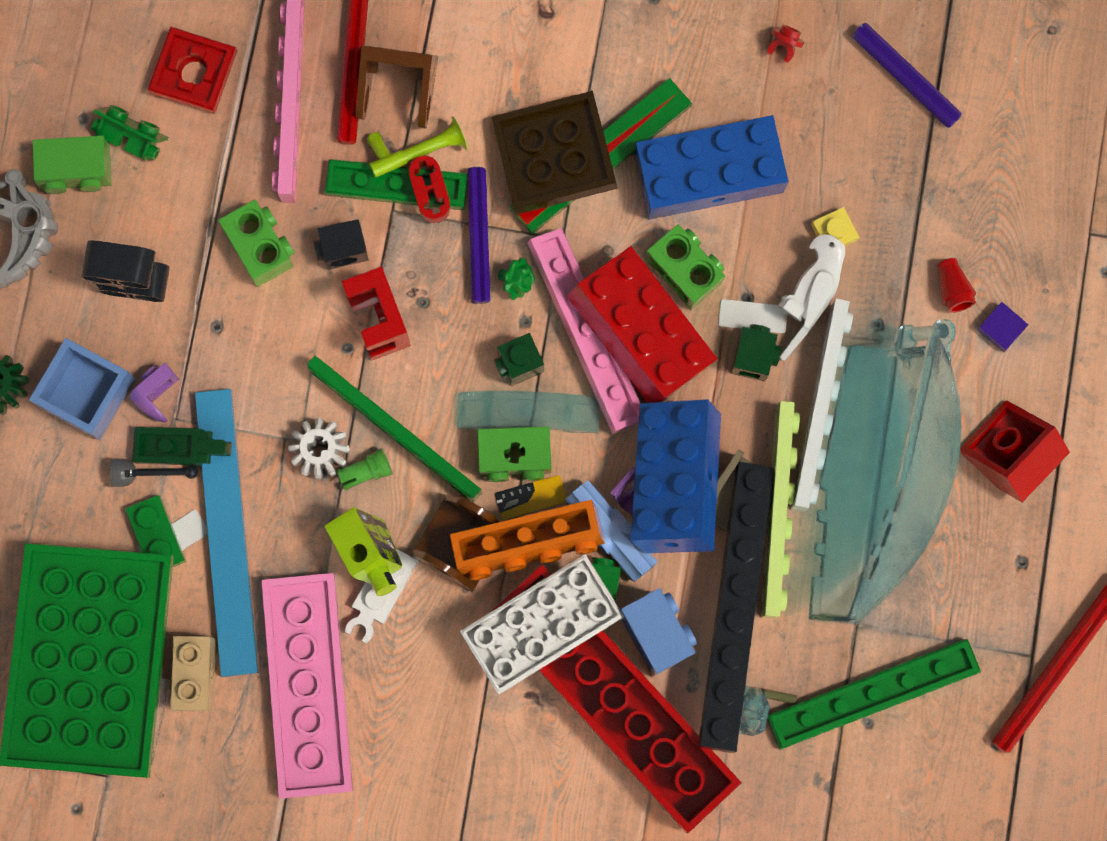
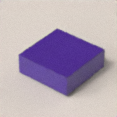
[977,302,1029,353]

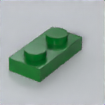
[125,495,187,567]

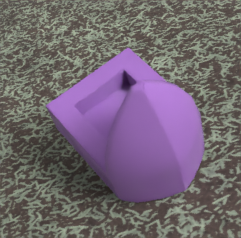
[129,363,180,423]

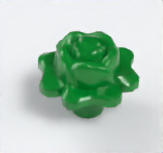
[498,257,535,300]

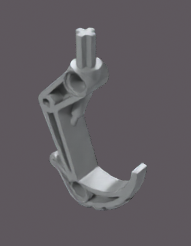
[0,169,59,290]

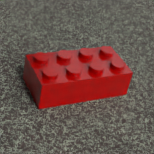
[567,246,718,403]

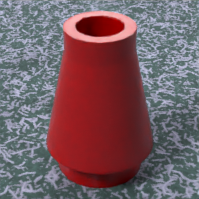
[937,258,976,313]

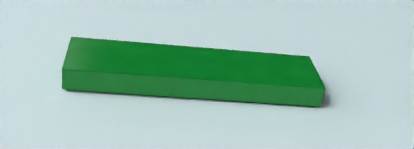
[325,159,467,210]

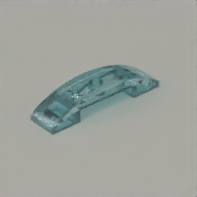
[457,391,599,434]

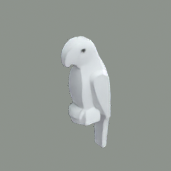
[778,234,845,361]

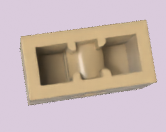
[171,636,216,712]

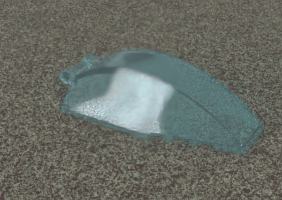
[808,319,962,625]

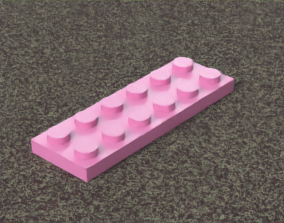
[262,573,353,799]

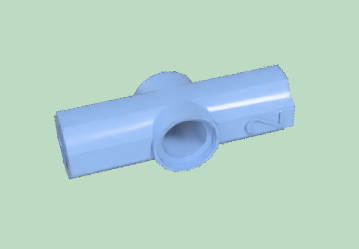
[565,480,658,582]

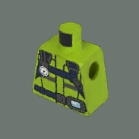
[325,507,402,596]

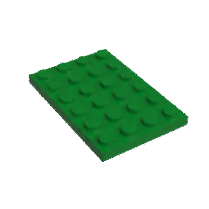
[0,543,174,778]

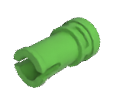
[337,448,393,491]

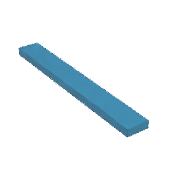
[195,389,259,677]

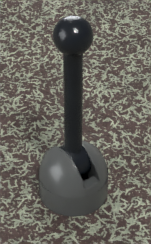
[110,459,198,487]

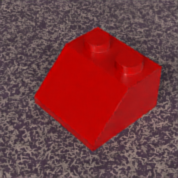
[959,400,1070,503]

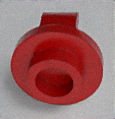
[768,24,805,63]

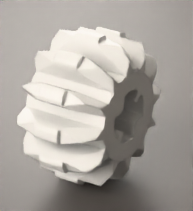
[288,418,350,480]

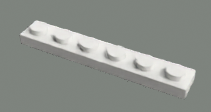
[791,298,853,512]

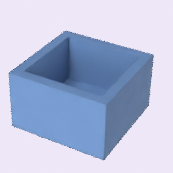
[29,338,136,440]
[620,588,697,677]

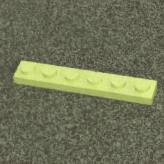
[761,401,800,619]

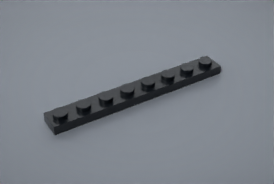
[698,461,774,754]

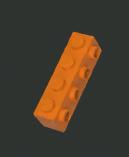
[450,499,605,580]

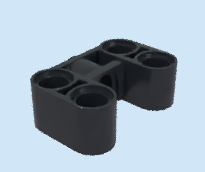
[81,240,170,302]

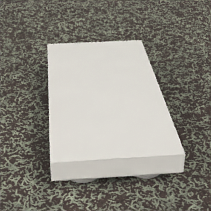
[460,554,624,695]

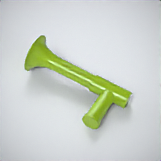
[367,116,467,178]

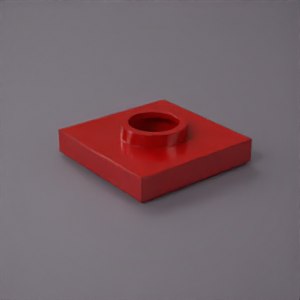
[147,26,237,114]

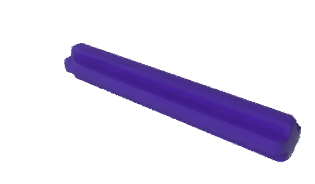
[852,23,962,128]
[467,167,490,304]

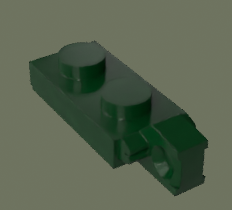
[132,427,232,466]

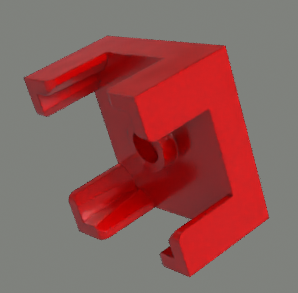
[341,266,411,361]

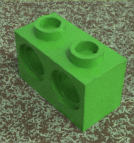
[218,199,295,287]
[645,224,725,310]

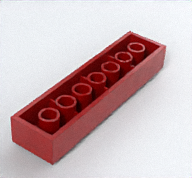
[488,565,742,833]

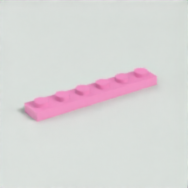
[272,0,305,203]
[527,228,641,434]

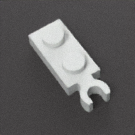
[345,549,419,644]

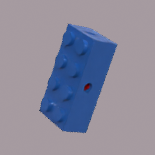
[634,115,789,220]
[631,399,721,554]

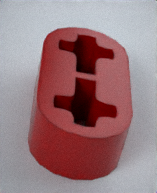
[409,156,450,223]

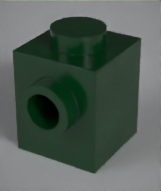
[731,324,782,382]
[494,333,544,386]

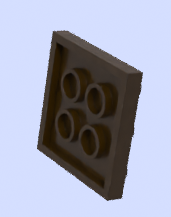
[492,91,618,215]

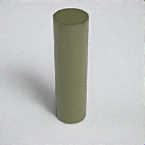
[763,689,797,704]

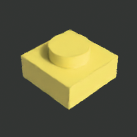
[811,207,860,246]

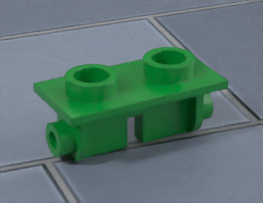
[91,105,169,161]

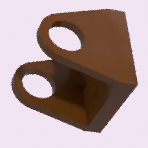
[356,45,438,129]
[411,494,500,592]

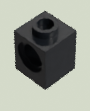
[313,219,369,270]

